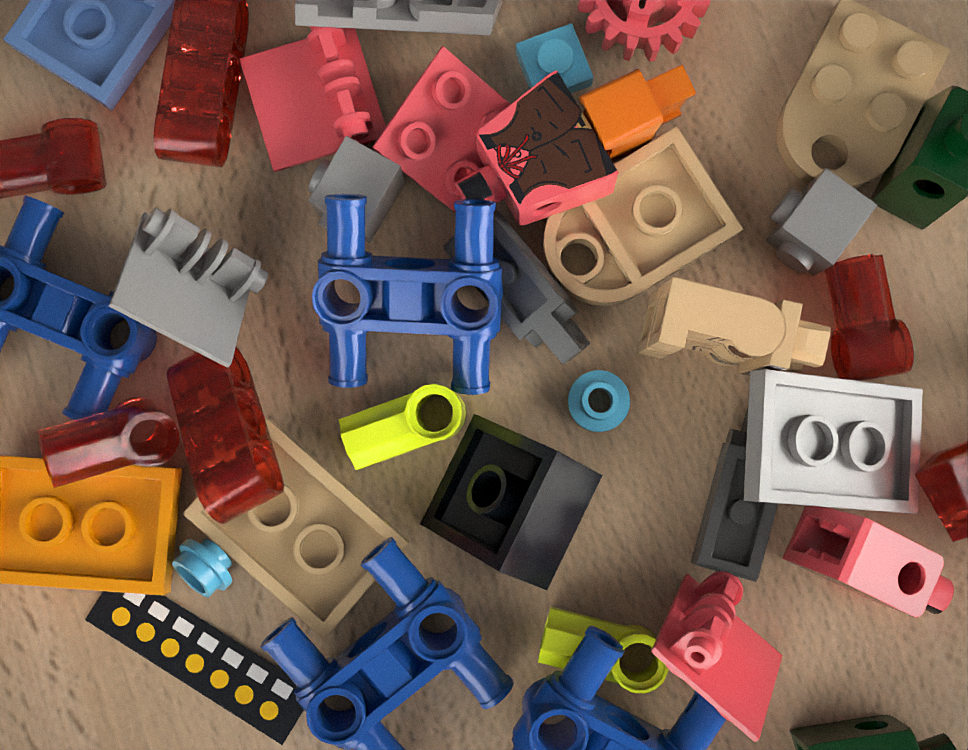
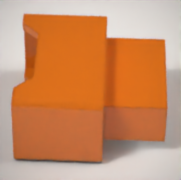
[578,64,696,162]

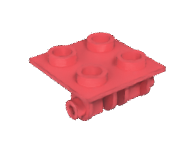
[239,26,386,172]
[372,46,510,213]
[651,571,783,742]

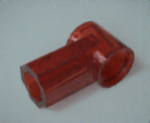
[0,118,107,199]
[825,254,914,381]
[36,397,179,488]

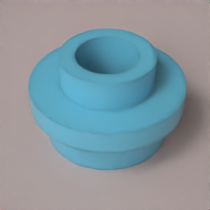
[568,370,630,432]
[172,539,232,598]

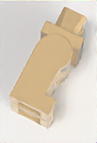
[636,277,831,376]

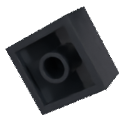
[420,414,603,590]

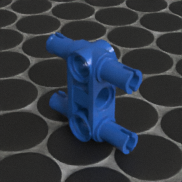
[311,193,504,395]
[0,195,157,428]
[260,537,514,750]
[511,626,726,750]

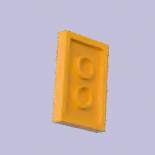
[0,455,182,596]

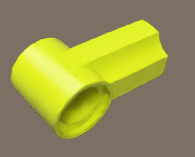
[338,384,466,470]
[537,606,669,694]

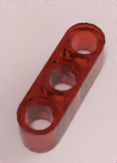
[153,0,249,168]
[166,347,284,524]

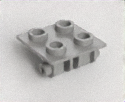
[109,207,268,368]

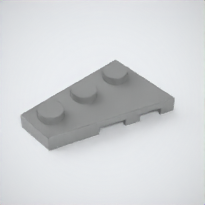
[295,0,503,35]

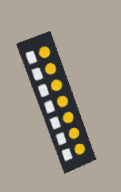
[85,591,304,745]

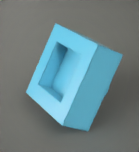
[515,23,594,94]

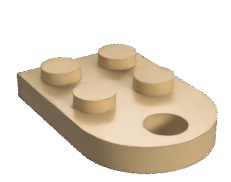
[776,0,951,189]
[542,126,743,306]

